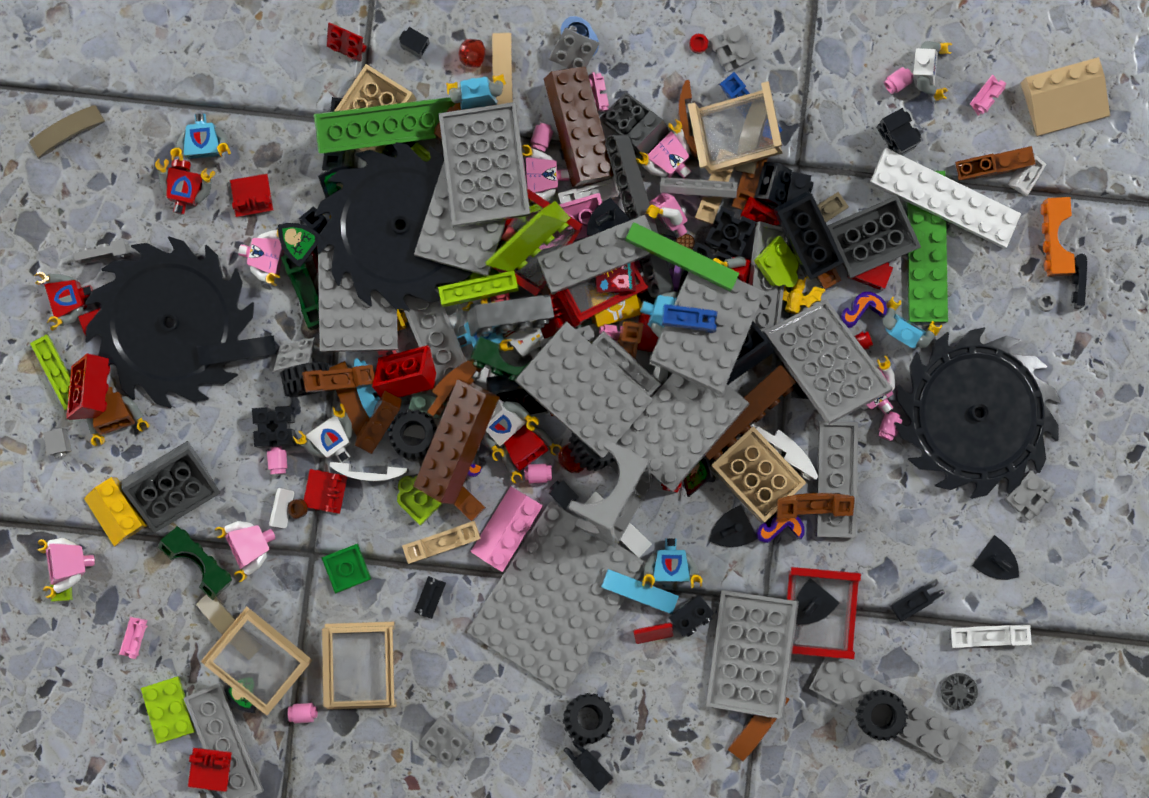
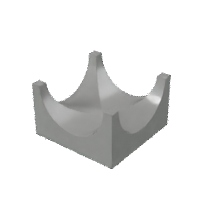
[568,439,653,548]

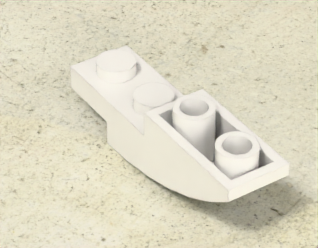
[756,426,818,481]

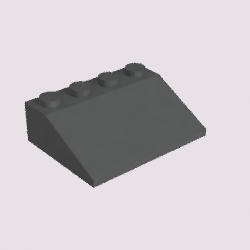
[827,195,921,278]
[121,441,220,533]

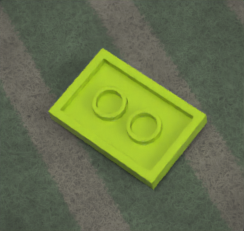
[141,676,196,744]

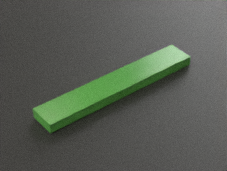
[625,222,739,292]

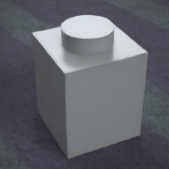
[43,428,72,458]

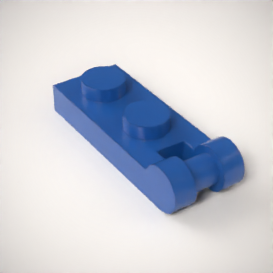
[662,304,717,333]

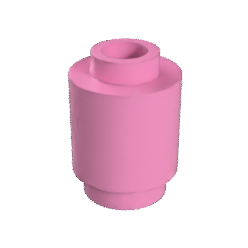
[884,67,913,94]
[530,123,554,153]
[878,411,903,441]
[267,446,288,475]
[524,464,552,484]
[288,703,318,724]

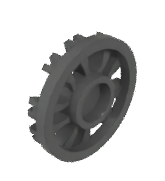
[941,673,978,710]

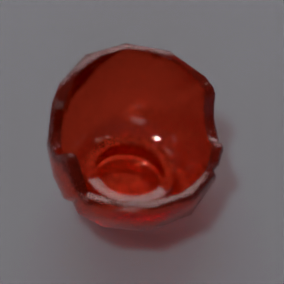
[458,39,485,68]
[558,443,586,473]

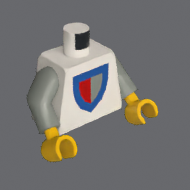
[913,41,952,101]
[482,400,539,461]
[293,404,353,463]

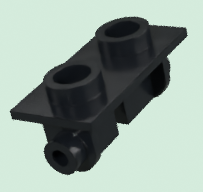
[414,576,446,619]

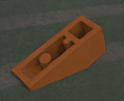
[454,486,486,521]

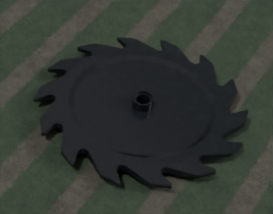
[314,142,473,311]
[85,236,254,408]
[894,327,1061,499]

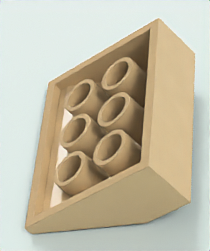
[1021,57,1110,136]
[335,64,417,153]
[709,426,806,523]

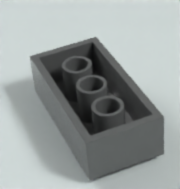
[467,295,554,338]

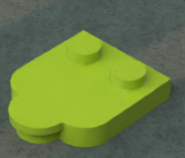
[754,236,798,287]
[397,475,443,526]

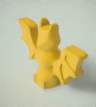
[782,277,826,314]

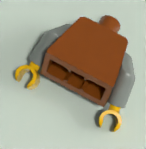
[87,387,150,446]

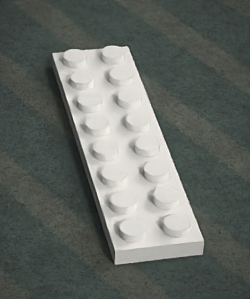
[869,148,1021,249]

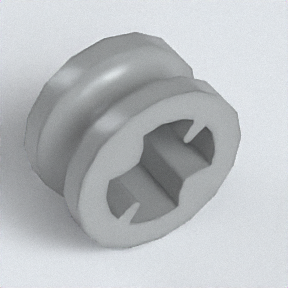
[1037,293,1056,312]

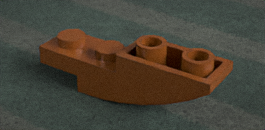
[955,146,1036,181]
[427,360,482,417]

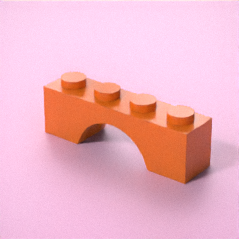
[1040,197,1075,277]

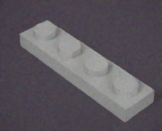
[660,177,737,199]
[591,331,661,396]

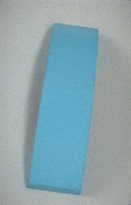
[601,569,679,614]

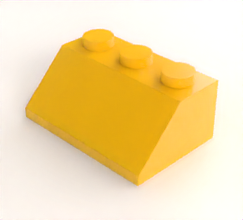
[84,477,147,547]

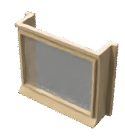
[688,81,783,174]
[200,606,312,715]
[322,621,397,710]

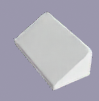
[1008,154,1047,196]
[269,488,294,528]

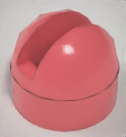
[501,224,516,242]

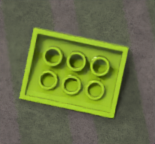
[485,201,571,271]

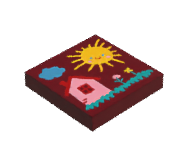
[595,262,636,294]

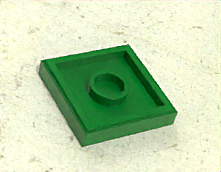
[322,543,372,594]

